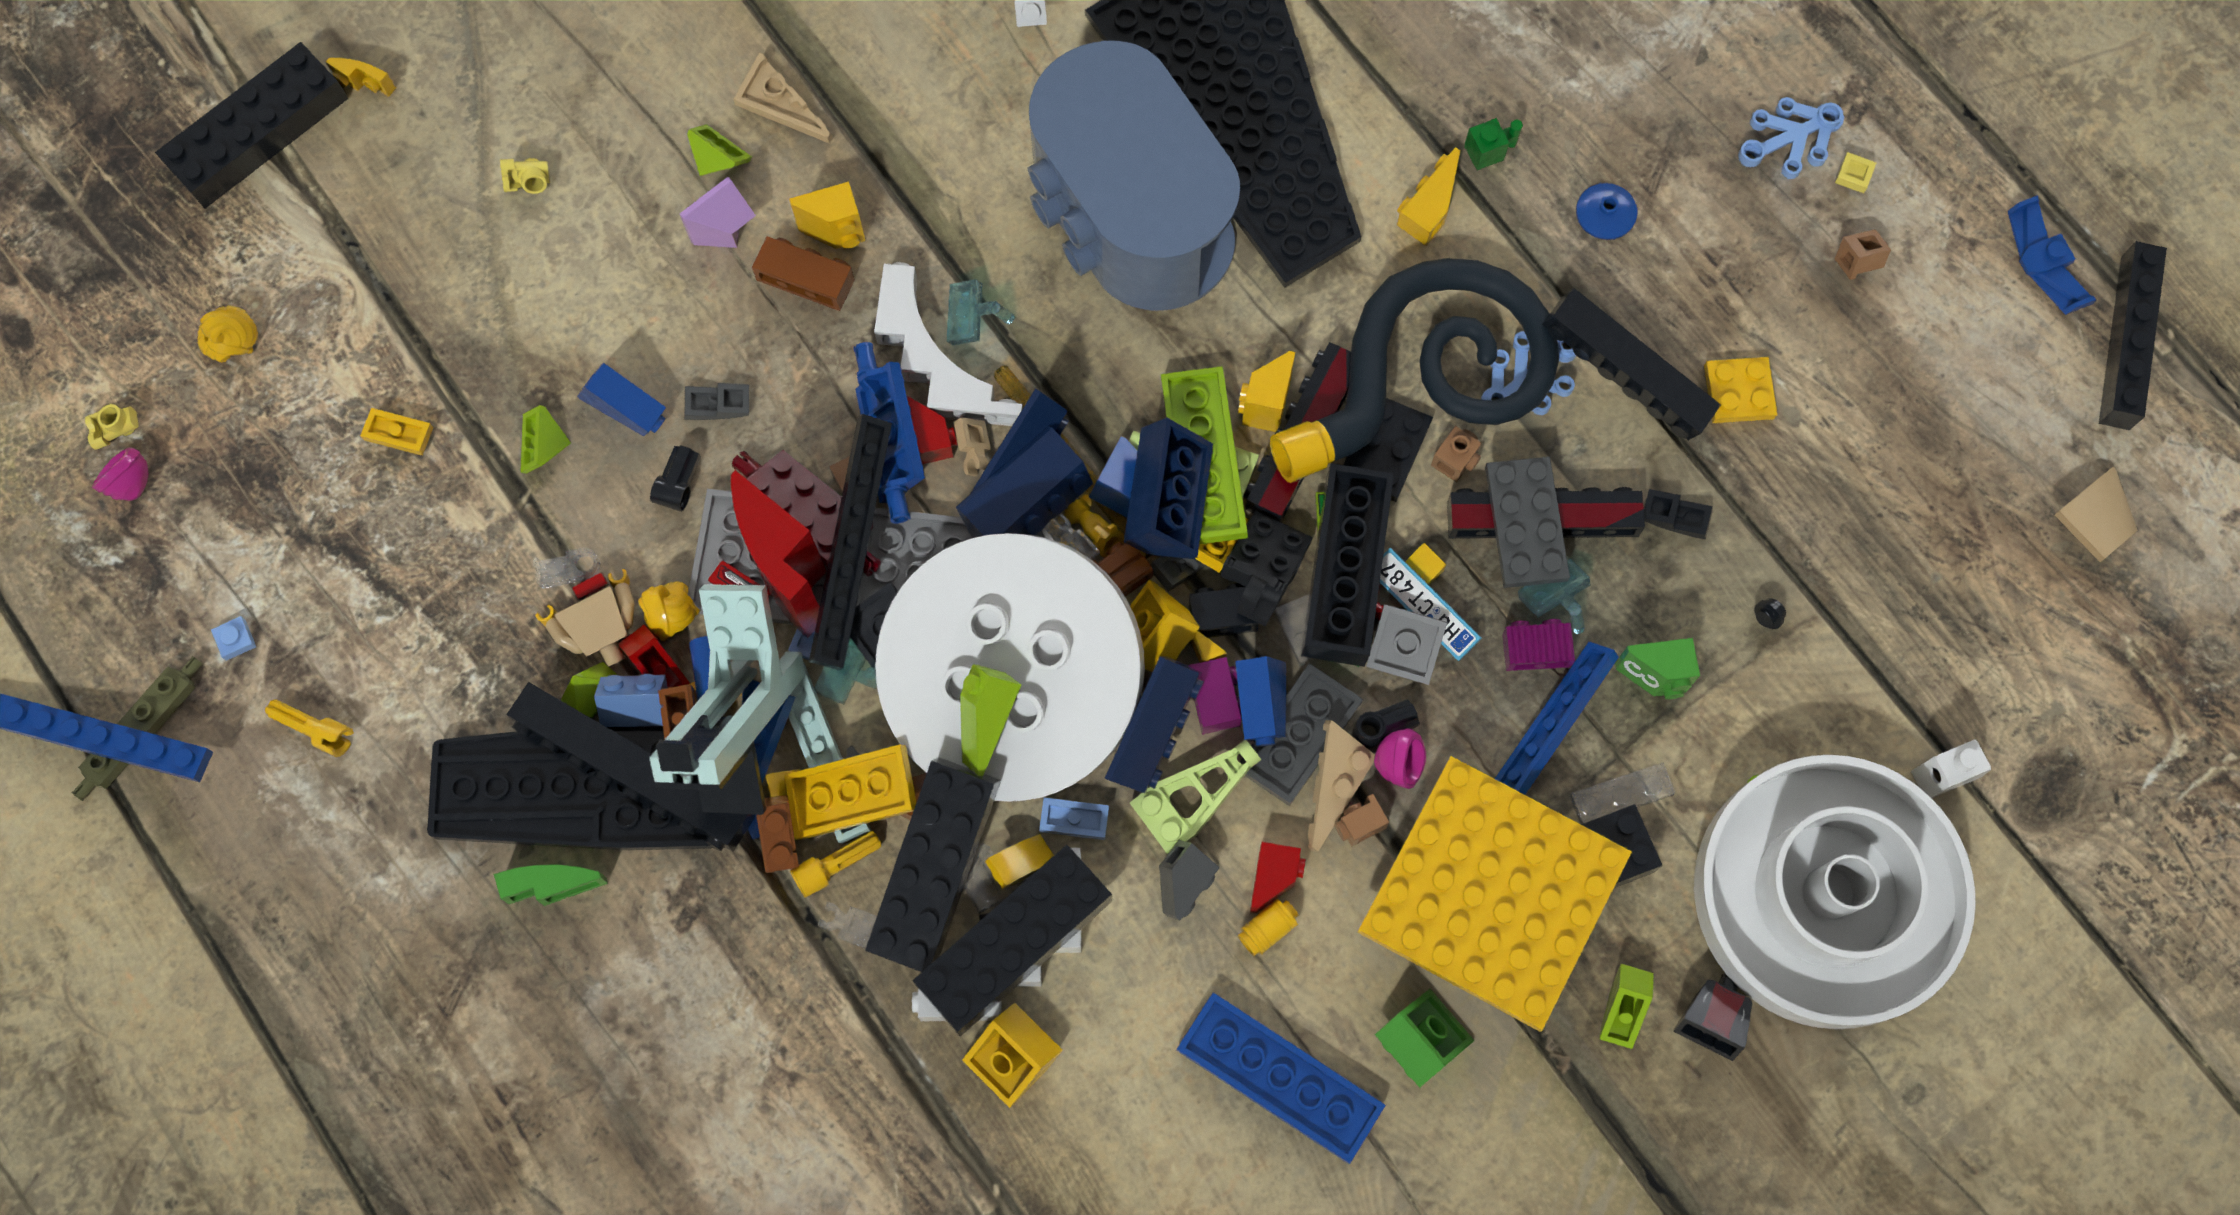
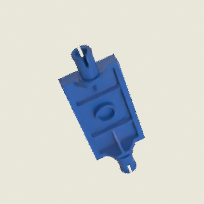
[853,342,925,524]

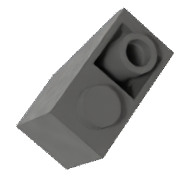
[1159,840,1220,921]

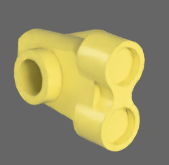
[500,158,550,194]
[85,404,139,450]

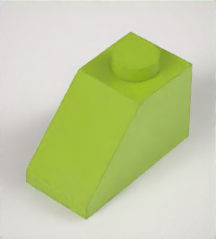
[1599,964,1654,1049]

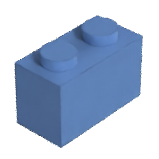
[594,674,668,727]

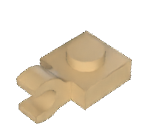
[953,417,991,476]

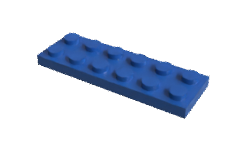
[1176,992,1386,1164]

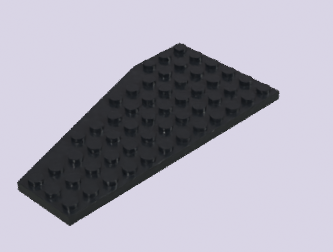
[1085,0,1361,288]

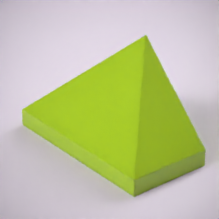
[687,124,752,176]
[520,405,571,474]
[561,662,617,719]

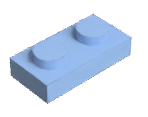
[1039,797,1109,840]

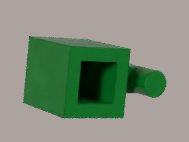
[1464,118,1523,171]

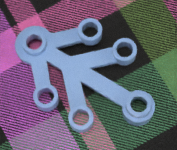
[1738,97,1844,179]
[1481,331,1576,415]

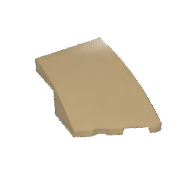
[2055,466,2138,562]

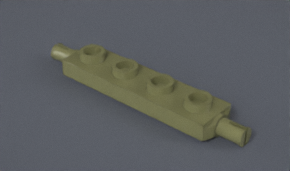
[71,656,203,801]

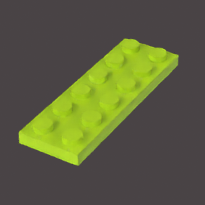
[1161,366,1248,544]

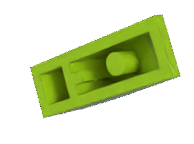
[960,664,1021,777]

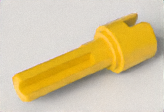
[265,699,354,757]
[790,831,881,898]

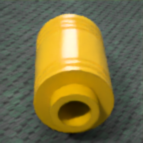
[1237,899,1299,956]

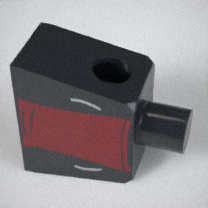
[1673,974,1752,1061]

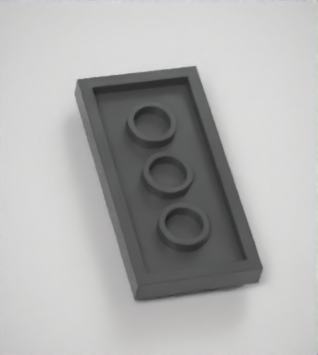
[1485,457,1570,588]
[1239,663,1363,806]

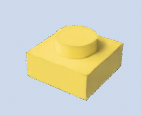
[1835,152,1876,193]

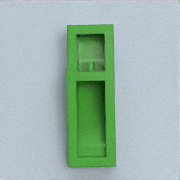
[494,865,608,906]

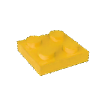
[1704,357,1778,423]

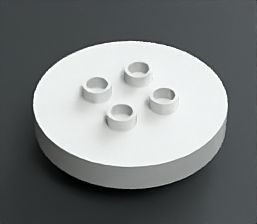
[875,533,1145,801]
[1694,755,1975,1029]

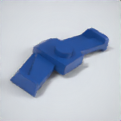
[2007,196,2097,315]

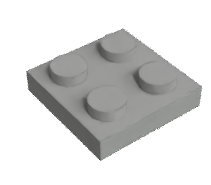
[1366,604,1447,685]

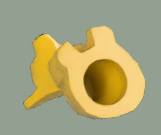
[1057,494,1124,557]

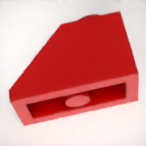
[907,396,957,464]
[618,625,690,688]
[1250,842,1306,913]

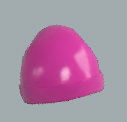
[92,447,149,501]
[1374,729,1426,789]

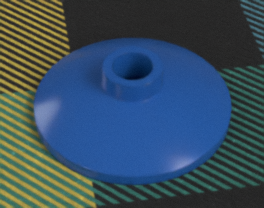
[1576,183,1637,240]

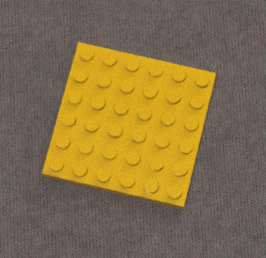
[1358,756,1632,1032]

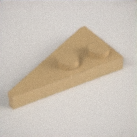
[733,52,832,143]
[1308,720,1375,852]

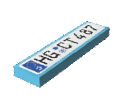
[1380,548,1482,661]

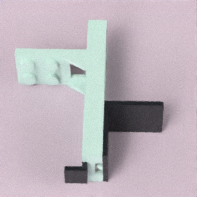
[650,584,805,815]

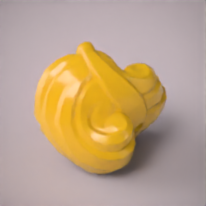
[197,305,258,363]
[638,581,700,642]

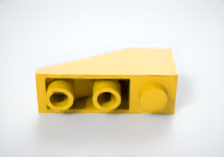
[1397,147,1460,246]

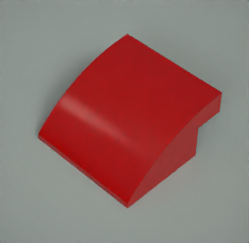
[731,470,827,638]

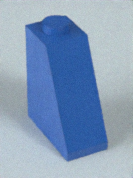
[577,363,666,437]
[1089,436,1138,518]
[1235,656,1286,746]

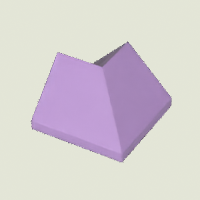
[679,177,756,248]

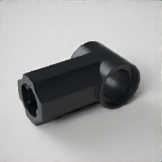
[650,445,701,512]
[1352,699,1420,749]

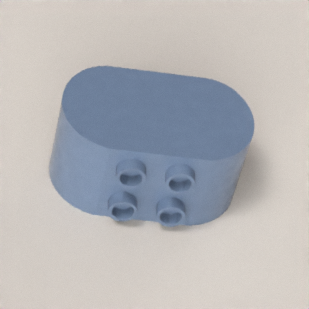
[1027,41,1240,311]

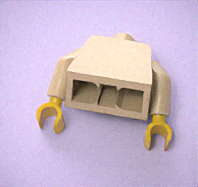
[535,569,635,667]

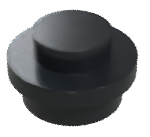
[1754,598,1786,629]

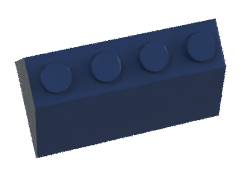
[970,388,1069,494]
[1124,417,1213,559]
[956,426,1094,538]
[1105,656,1204,793]

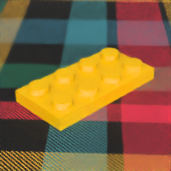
[784,744,916,840]

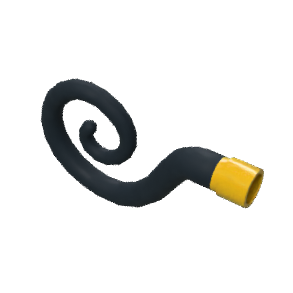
[1270,258,1559,483]

